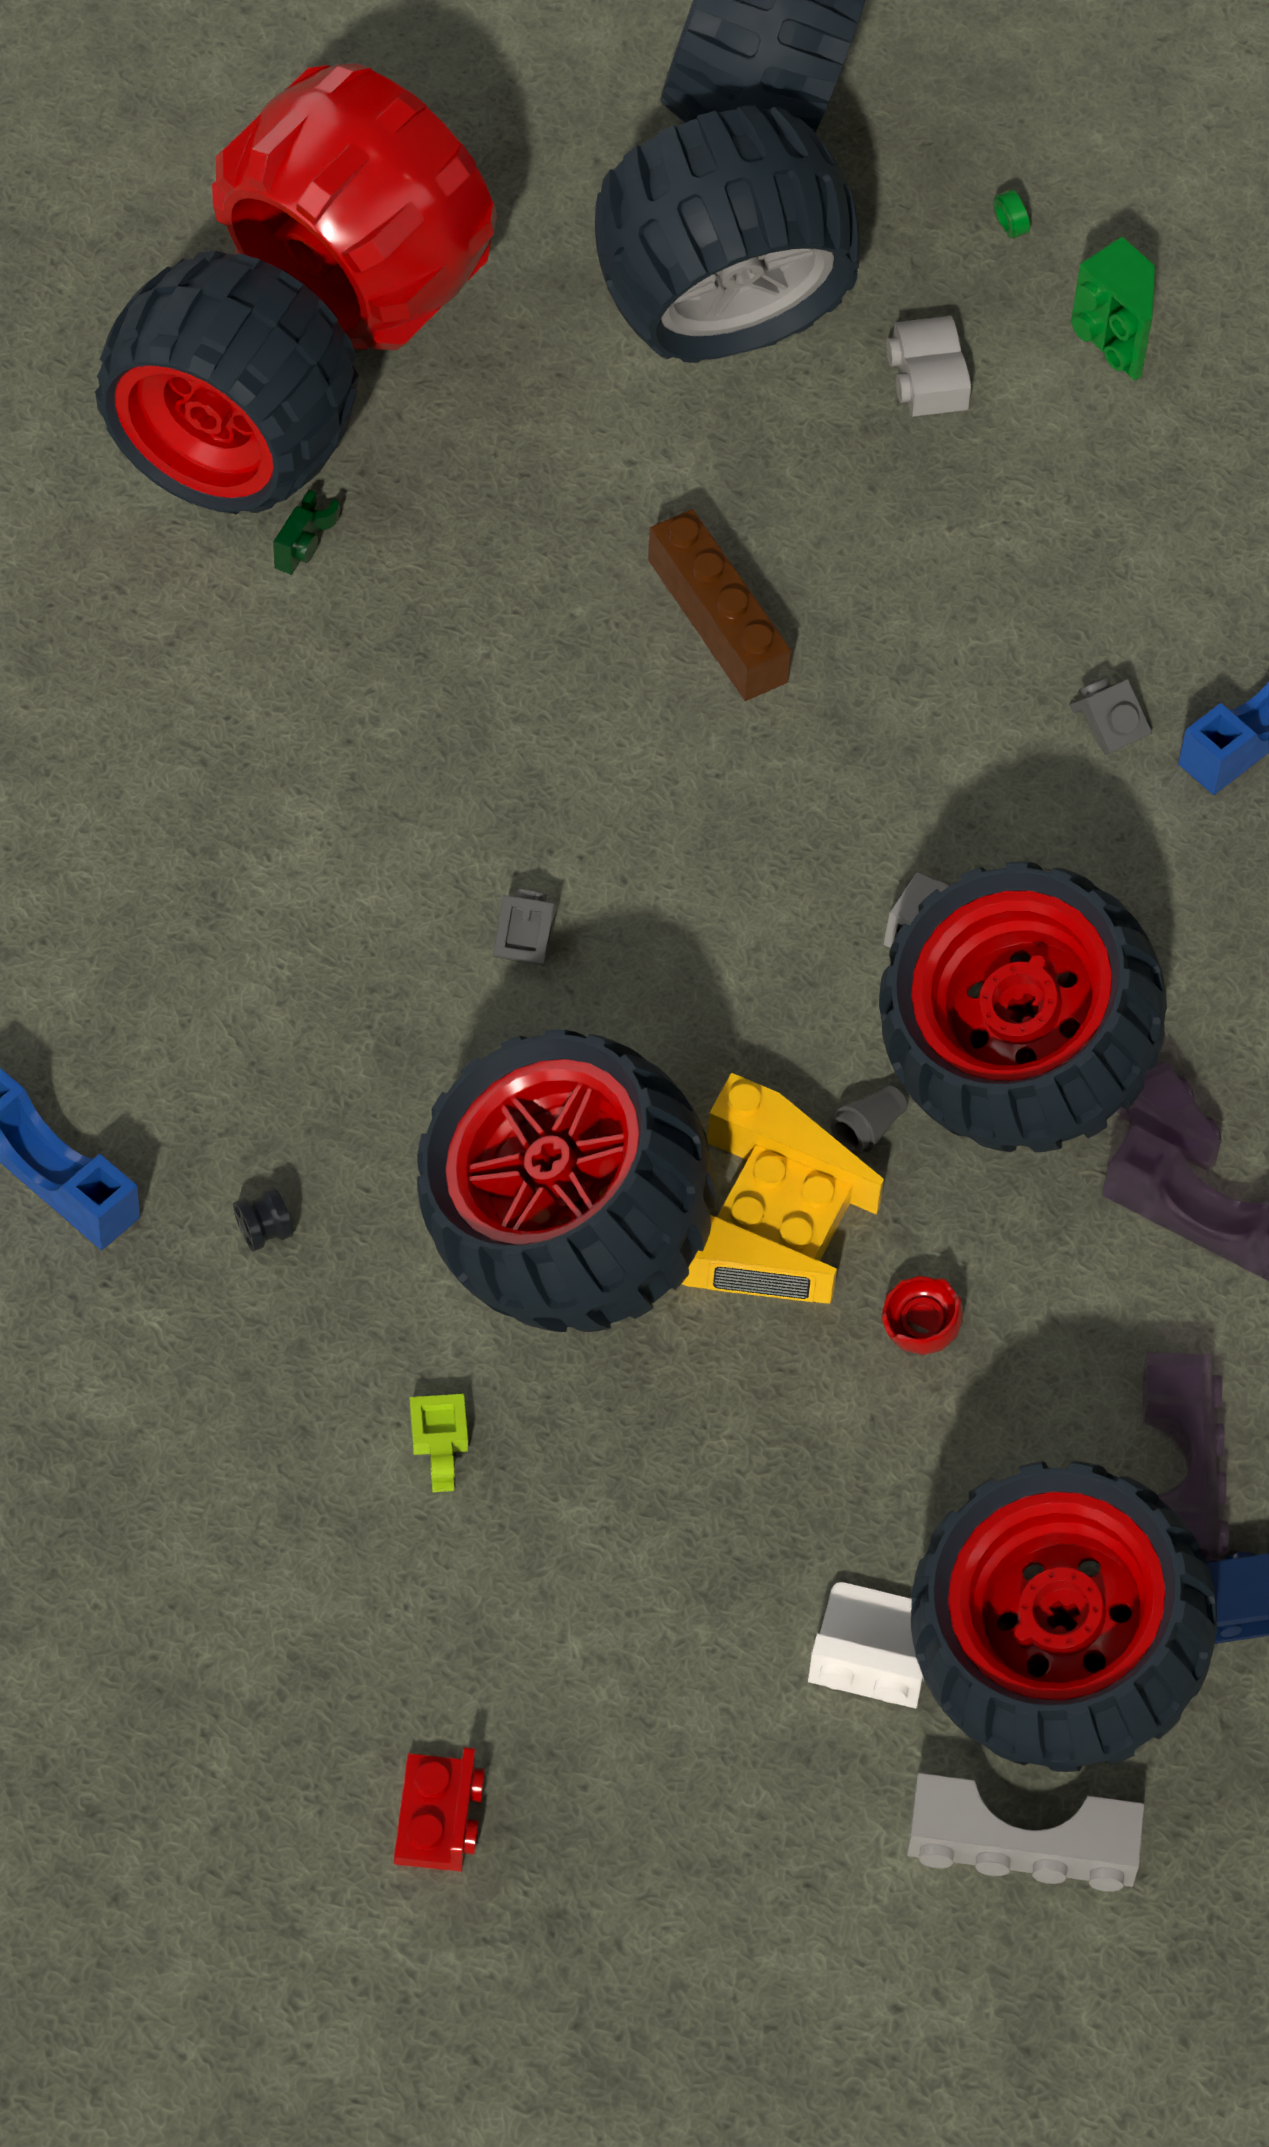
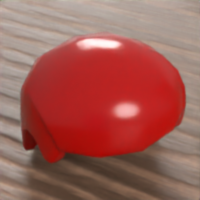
[882,1276,963,1356]

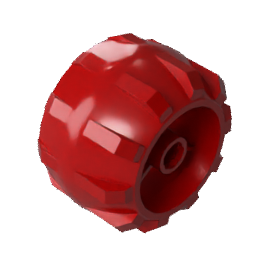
[212,63,497,350]

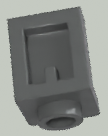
[493,889,556,966]

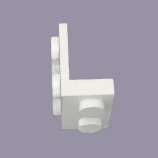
[808,1582,924,1709]

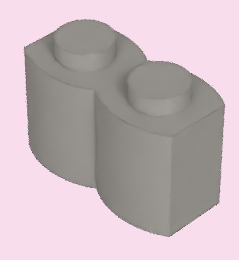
[886,316,971,417]

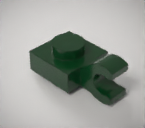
[273,491,339,575]

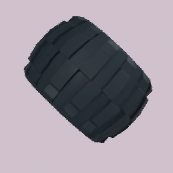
[95,250,359,514]

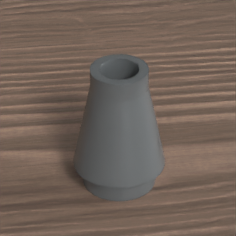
[831,1085,907,1154]

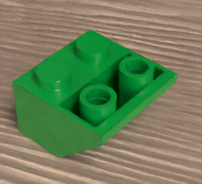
[1071,236,1155,381]

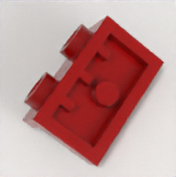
[394,1747,485,1872]

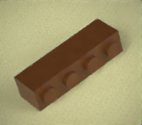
[648,509,791,701]

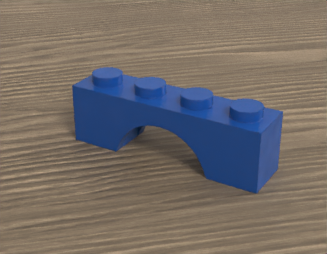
[1178,682,1269,795]
[0,1068,140,1251]

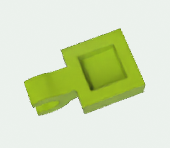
[410,1394,468,1492]

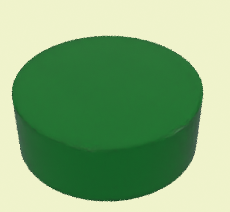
[993,189,1030,239]

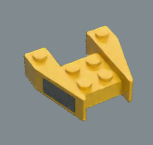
[682,1073,884,1304]

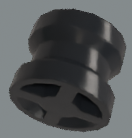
[233,1187,293,1252]

